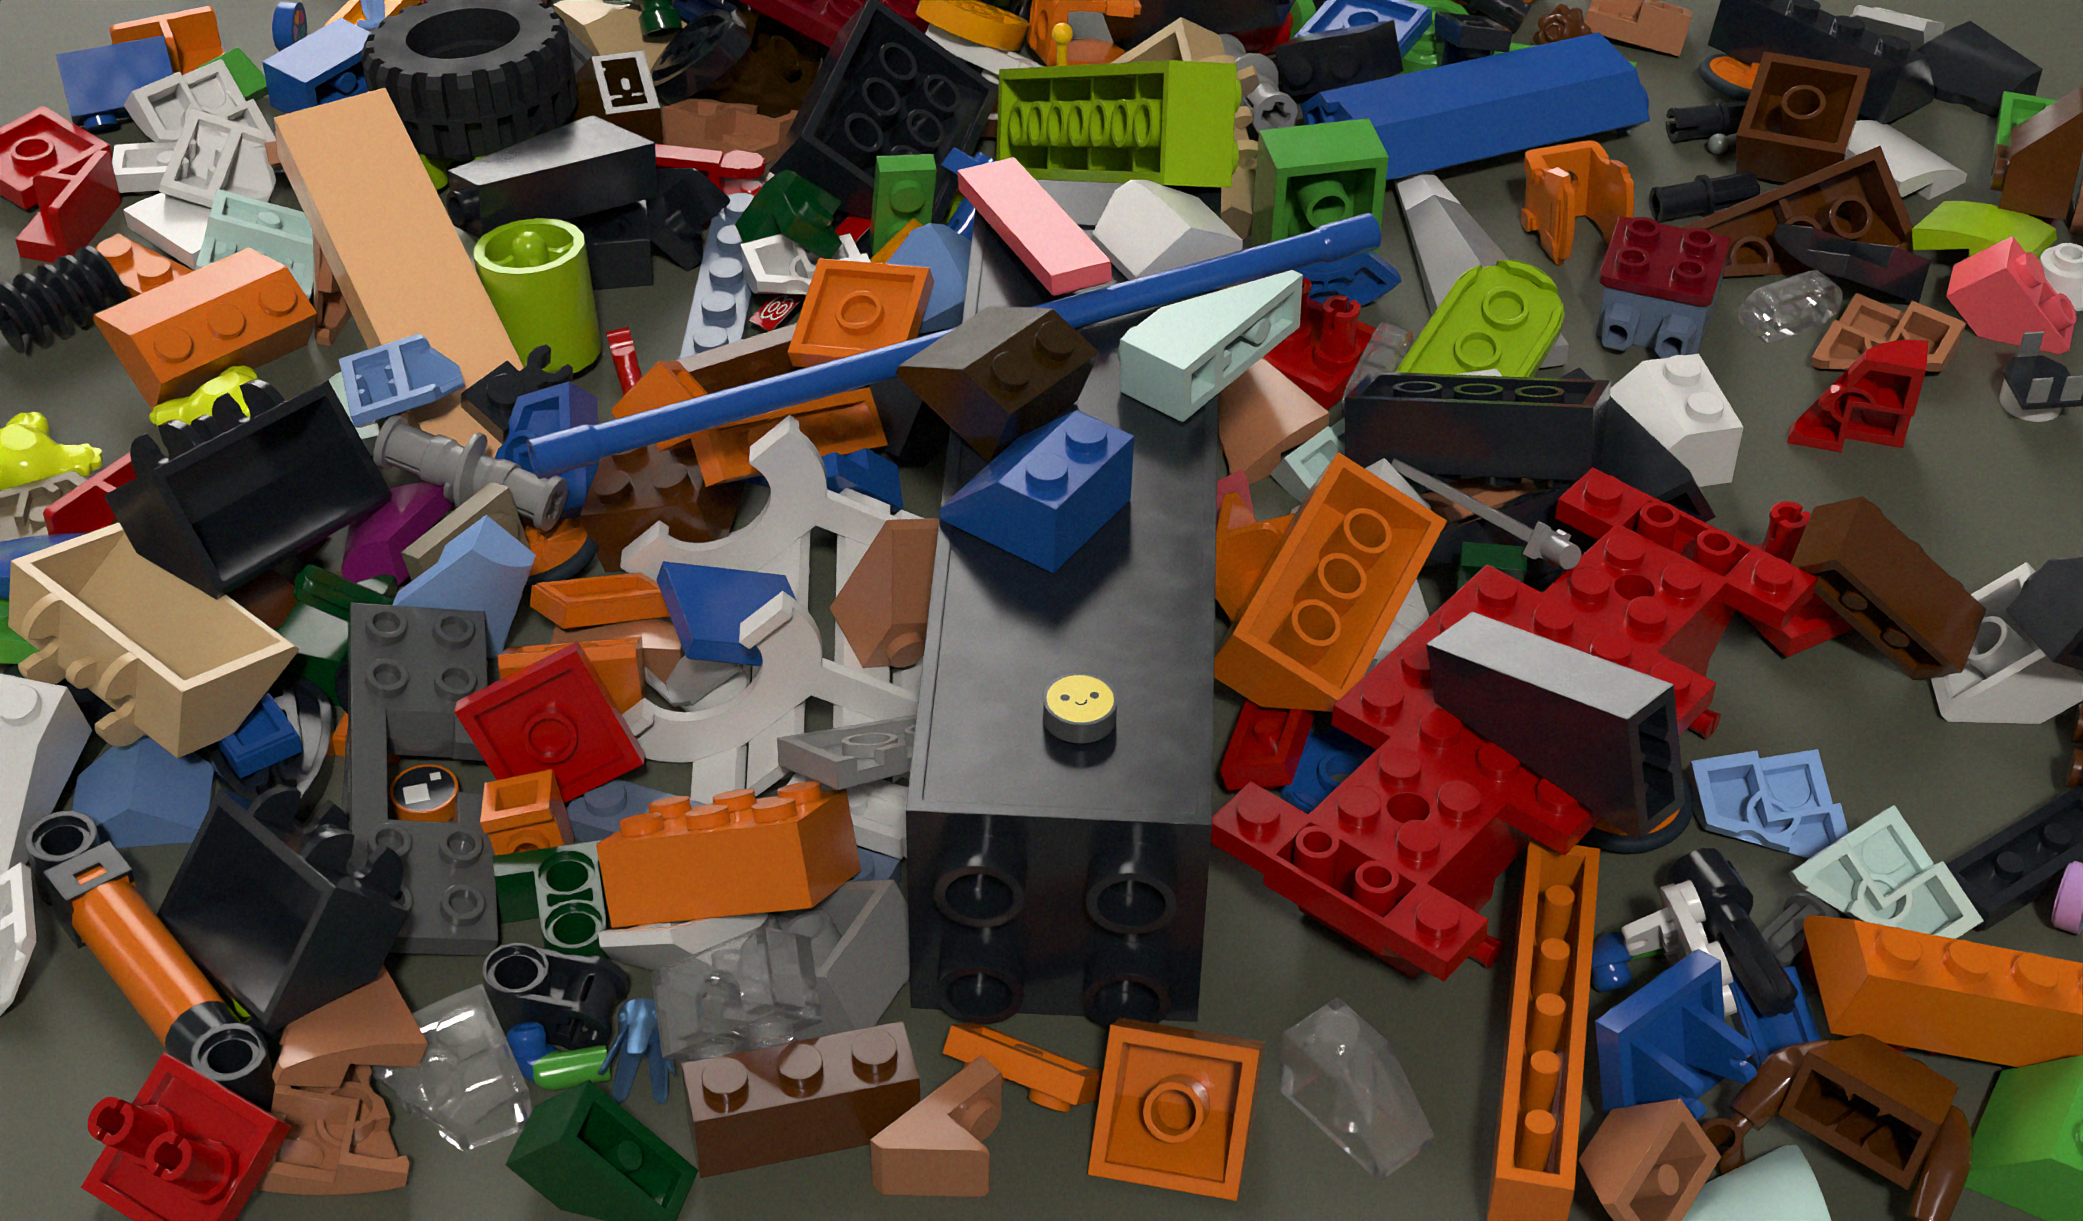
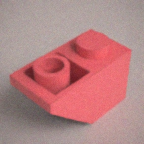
[1946,236,2077,354]

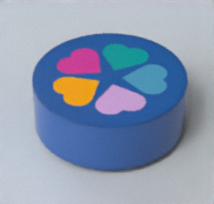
[272,1,307,52]

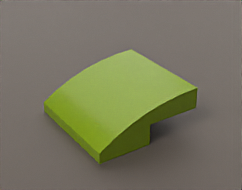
[1912,201,2057,258]

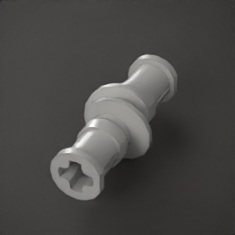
[1219,34,1298,133]
[373,414,568,532]

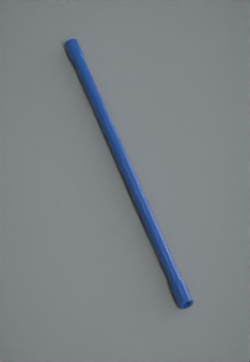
[527,213,1381,479]

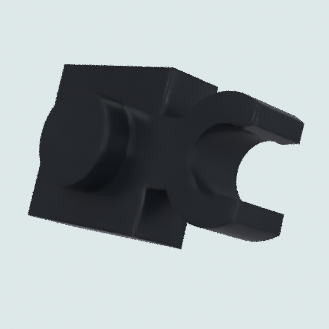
[461,344,573,445]

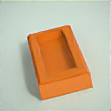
[530,572,670,629]

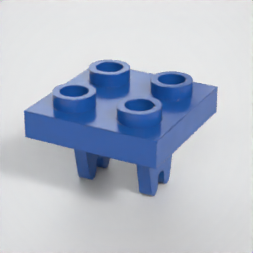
[1595,949,1757,1121]

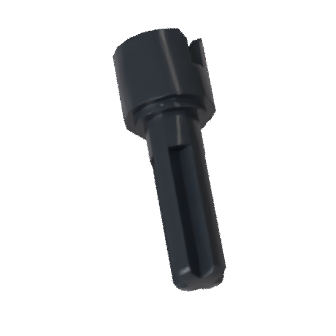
[1666,848,1798,1018]

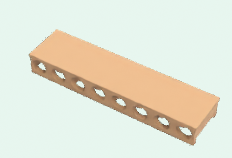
[274,88,524,511]

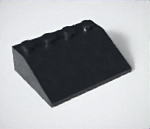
[769,0,999,224]

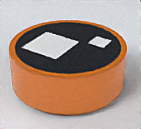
[390,764,459,822]

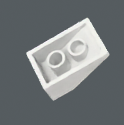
[0,674,92,875]

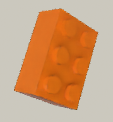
[596,781,861,928]

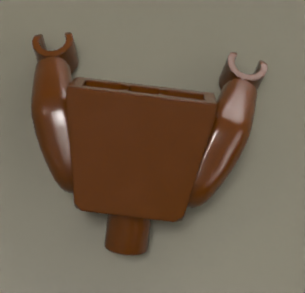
[1701,1034,1973,1221]

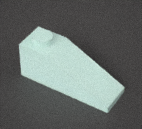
[1118,270,1303,422]

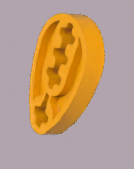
[915,0,1029,51]

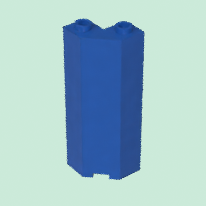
[1300,32,1650,181]

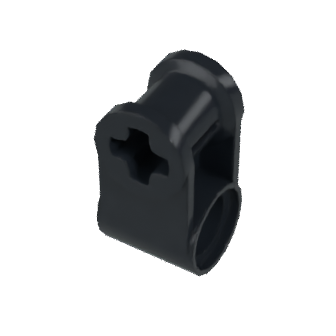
[482,943,630,1050]

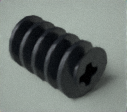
[0,245,128,354]

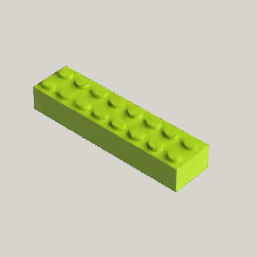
[996,60,1242,187]

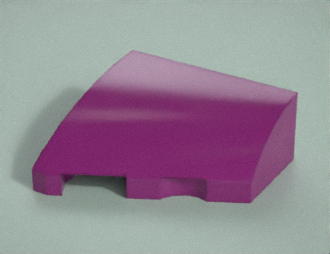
[341,482,455,585]

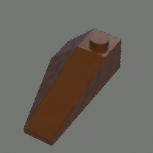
[1680,146,1913,278]

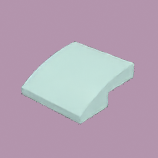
[195,189,314,300]

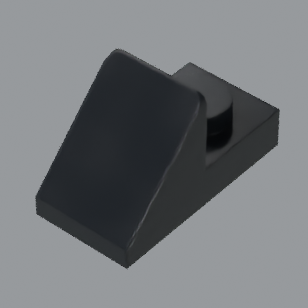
[1434,11,1512,67]
[646,168,730,271]

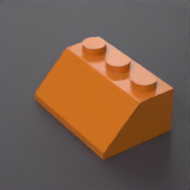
[93,247,317,411]

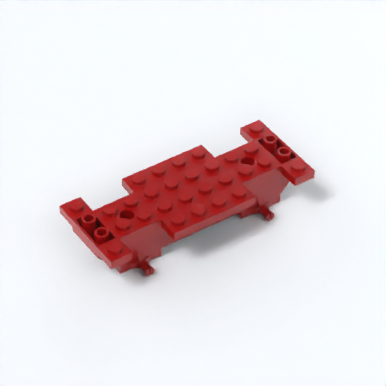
[1211,467,1818,982]

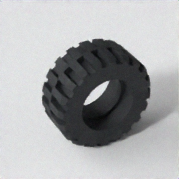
[361,0,578,161]

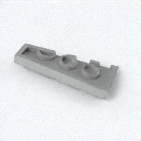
[777,714,917,790]

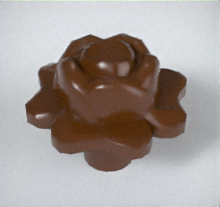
[1533,4,1591,45]

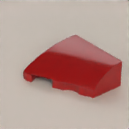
[1787,340,1929,453]

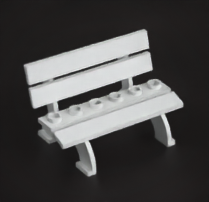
[620,415,924,804]

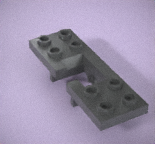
[342,603,498,956]

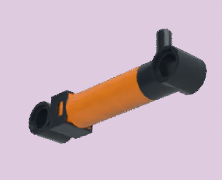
[24,811,285,1112]

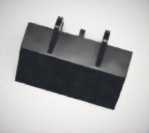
[103,379,392,600]
[157,786,409,1034]

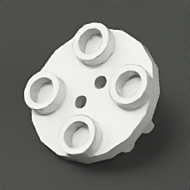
[1621,880,1737,1020]

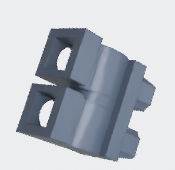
[1596,261,1726,358]

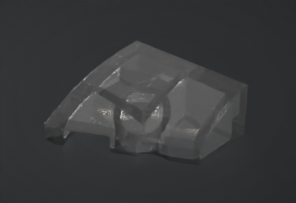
[370,984,532,1151]

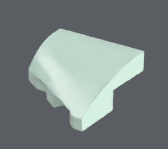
[1788,805,1983,939]

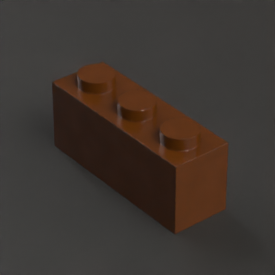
[1791,496,1987,680]
[681,1021,920,1178]

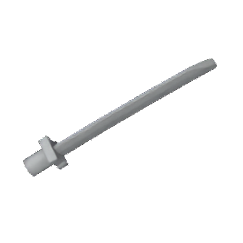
[1391,458,1581,570]

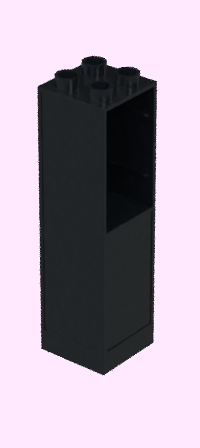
[906,180,1221,1028]

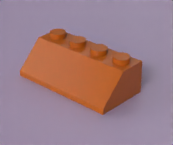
[1214,452,1447,712]
[1803,914,2083,1067]

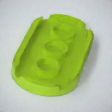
[1395,260,1564,377]

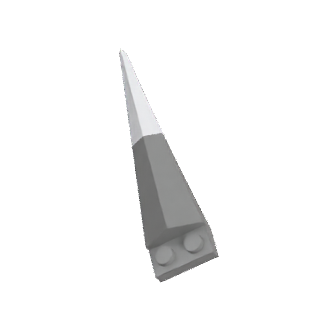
[1393,171,1569,368]

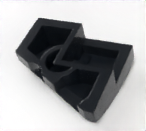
[1916,21,2043,118]
[1774,223,1931,303]

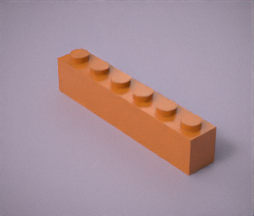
[1486,838,1600,1221]

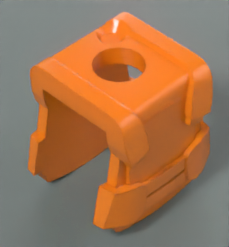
[1027,0,1141,66]
[1520,140,1634,265]

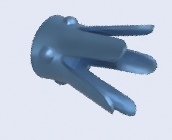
[598,998,676,1104]

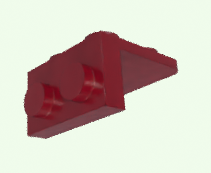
[1599,216,1731,306]

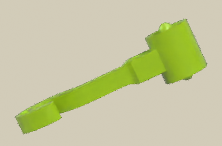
[419,154,602,373]

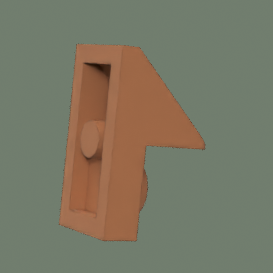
[870,1056,1002,1197]

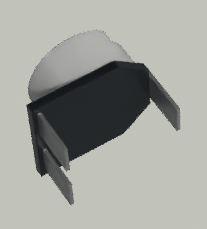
[1999,331,2083,422]

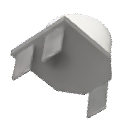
[643,655,747,712]

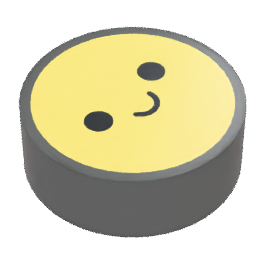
[1042,673,1117,743]

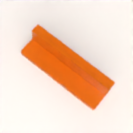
[656,387,888,487]

